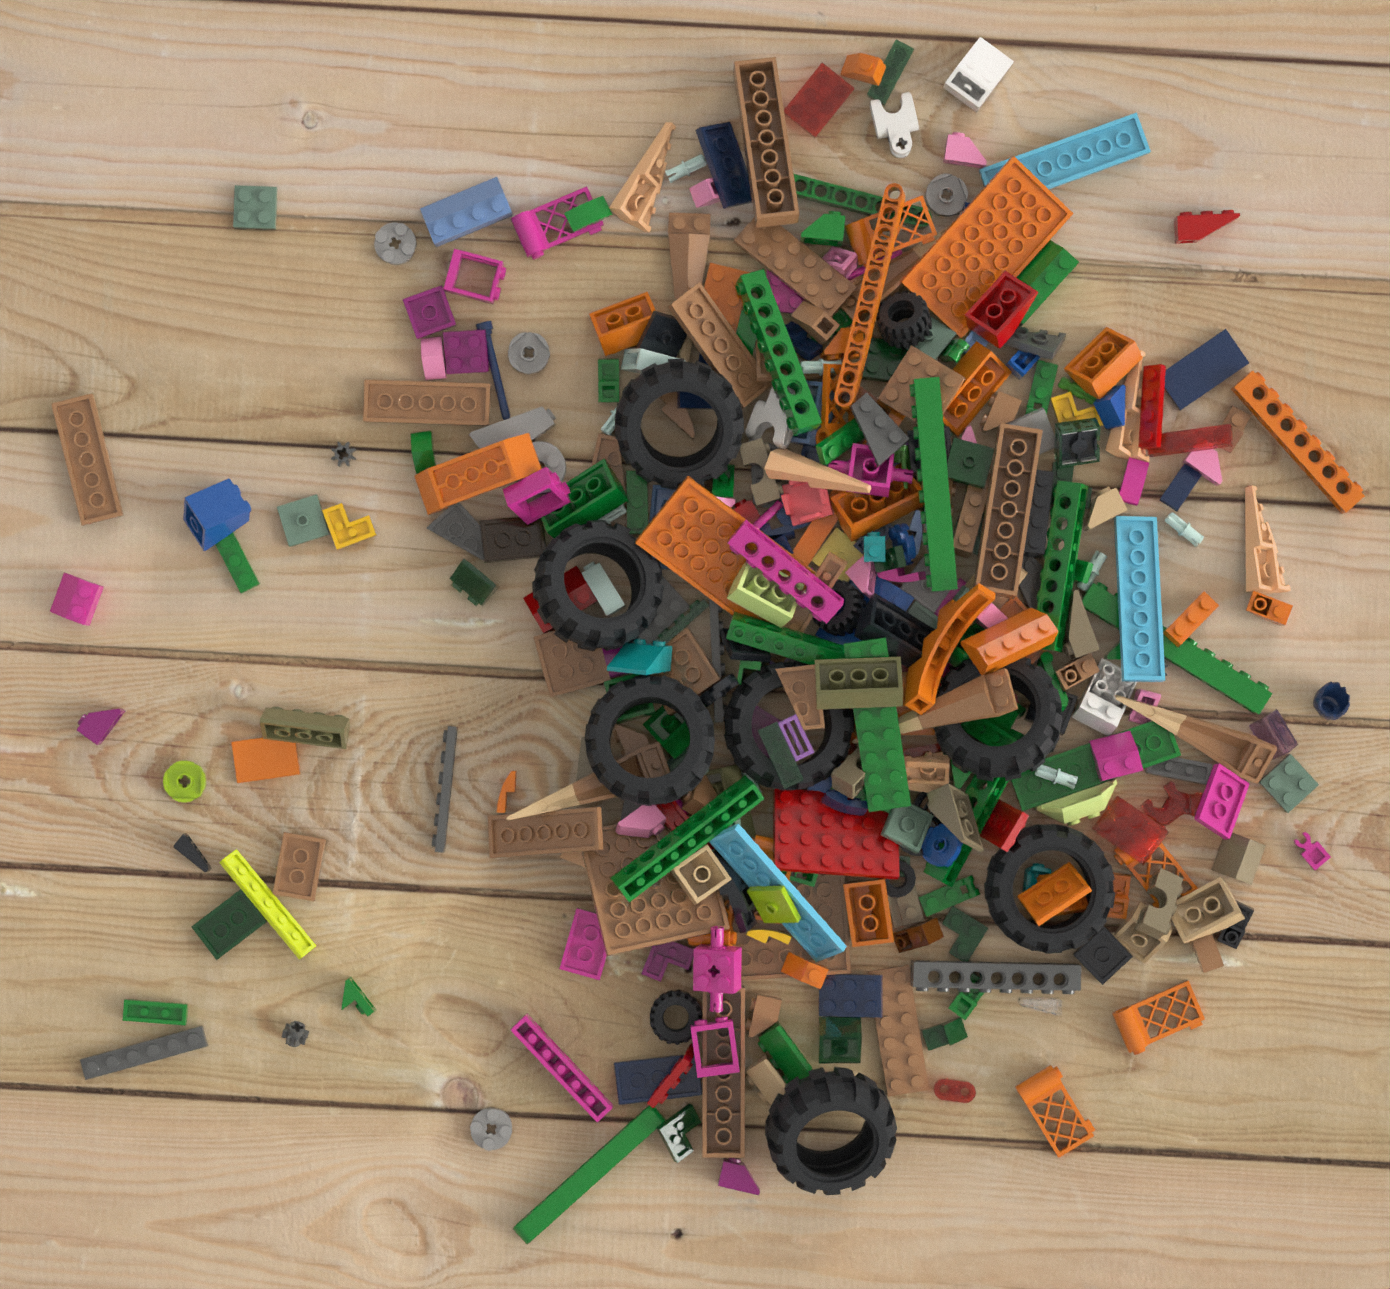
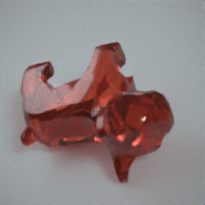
[1140,780,1203,831]

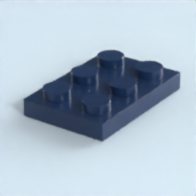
[819,974,883,1018]

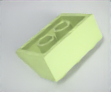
[727,561,804,628]

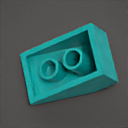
[607,638,672,675]

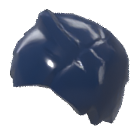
[1313,681,1350,720]

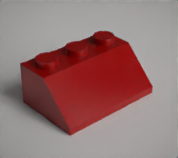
[523,566,598,634]

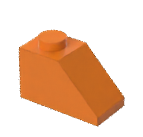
[840,53,886,86]
[781,952,829,989]

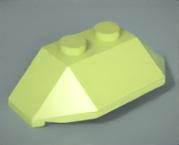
[1034,779,1117,826]

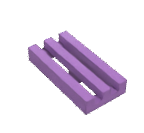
[776,714,814,762]

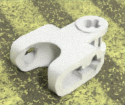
[870,92,919,158]
[746,387,798,449]

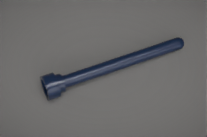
[476,321,510,420]

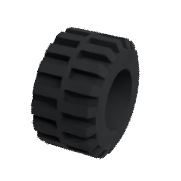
[876,291,932,349]
[812,579,866,636]
[650,990,702,1045]

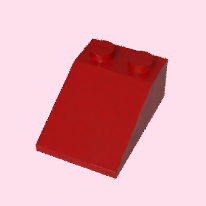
[965,271,1038,349]

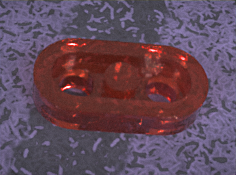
[933,1078,976,1103]

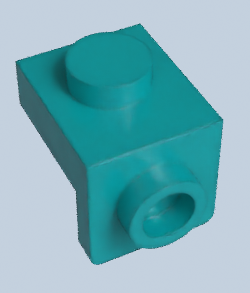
[863,532,885,562]
[1022,863,1051,893]

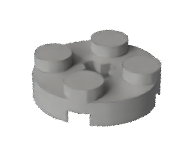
[926,174,968,217]
[374,222,417,265]
[508,332,550,375]
[470,1107,512,1151]

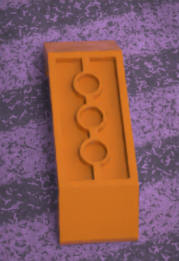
[414,433,542,515]

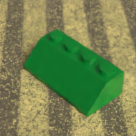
[1016,240,1079,327]
[541,459,629,539]
[757,1021,814,1084]

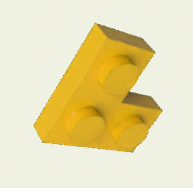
[1050,392,1103,428]
[322,503,377,550]

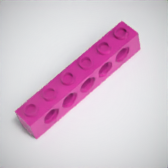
[728,519,844,624]
[510,1013,613,1122]

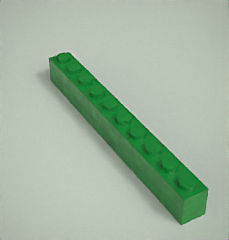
[909,377,958,592]
[1081,582,1273,715]

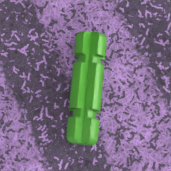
[1058,377,1097,405]

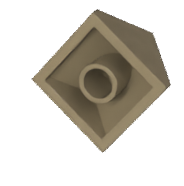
[1212,833,1266,885]

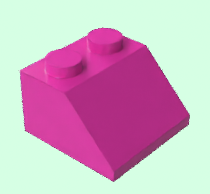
[50,572,104,626]
[1089,731,1143,782]

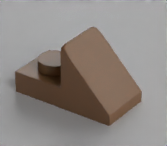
[1212,406,1251,453]

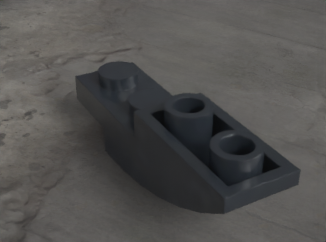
[713,850,757,933]

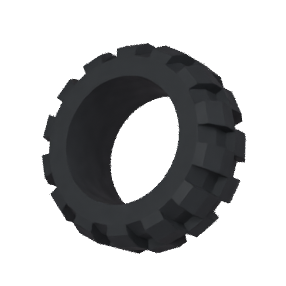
[723,661,854,790]
[584,675,715,806]

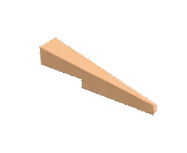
[609,122,676,233]
[1105,350,1149,462]
[764,448,871,493]
[1245,485,1290,594]
[862,751,950,793]

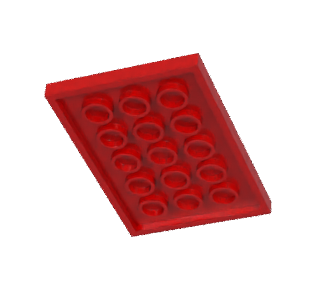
[773,789,899,879]

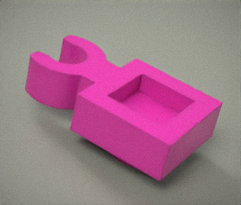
[1293,832,1331,870]

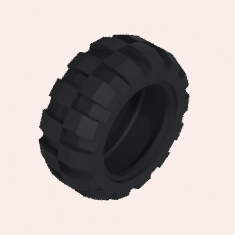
[615,358,744,490]
[532,520,664,651]
[933,657,1062,782]
[984,823,1115,954]
[765,1067,897,1195]

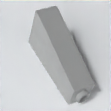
[469,407,556,449]

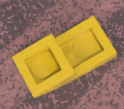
[746,928,792,944]

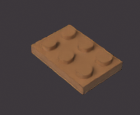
[273,832,326,901]

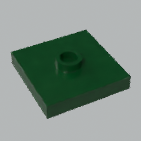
[947,438,995,489]

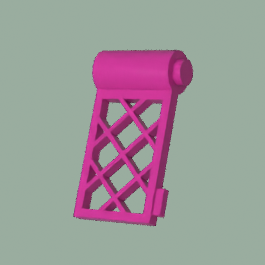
[510,186,604,260]

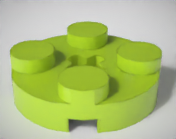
[163,760,206,803]

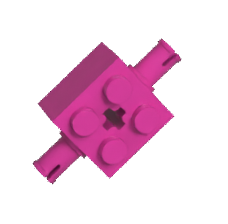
[828,443,913,497]
[693,926,742,1012]

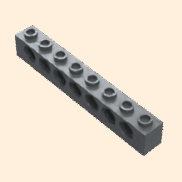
[910,960,1081,994]

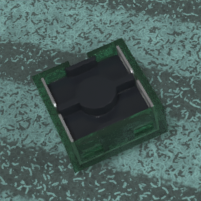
[1054,418,1100,468]

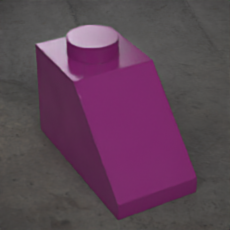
[77,709,125,745]
[718,1158,760,1195]

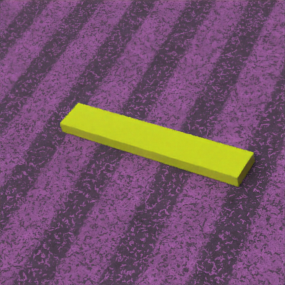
[219,849,316,960]

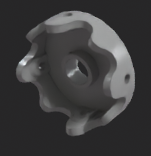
[518,441,566,494]

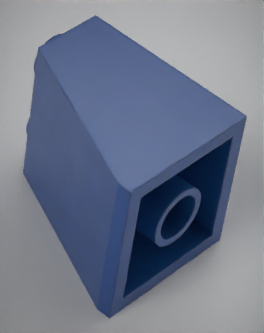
[183,478,251,551]

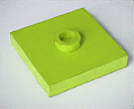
[747,886,801,923]

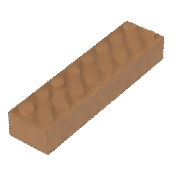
[733,57,799,228]
[973,423,1043,599]
[702,986,745,1158]

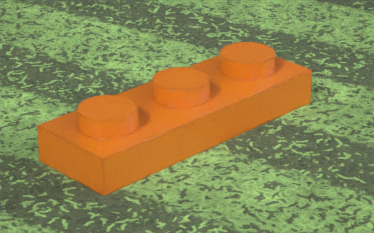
[1163,591,1219,647]

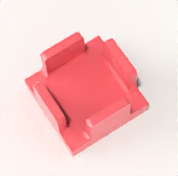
[781,481,834,526]

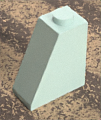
[620,348,686,374]
[582,561,626,617]

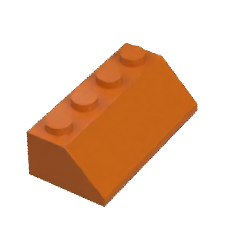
[943,341,1012,436]
[830,463,923,542]
[960,608,1058,675]

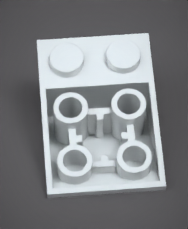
[943,37,1014,112]
[1072,658,1137,736]

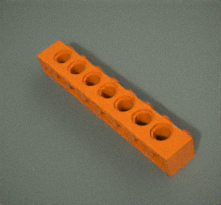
[1231,371,1365,514]

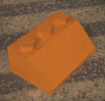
[589,292,656,356]
[1064,327,1143,400]
[843,879,894,947]

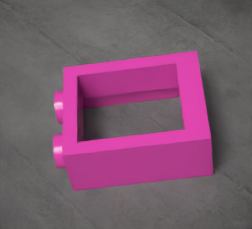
[443,249,507,304]
[503,467,570,525]
[691,1016,740,1078]

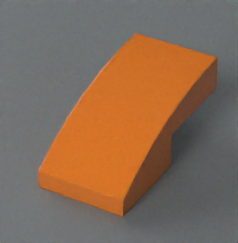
[497,771,517,813]
[1107,872,1131,919]

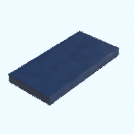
[695,122,752,209]
[1164,329,1249,411]
[614,1054,702,1105]

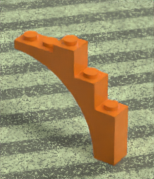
[905,583,995,715]

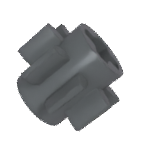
[331,442,356,467]
[281,1021,309,1047]

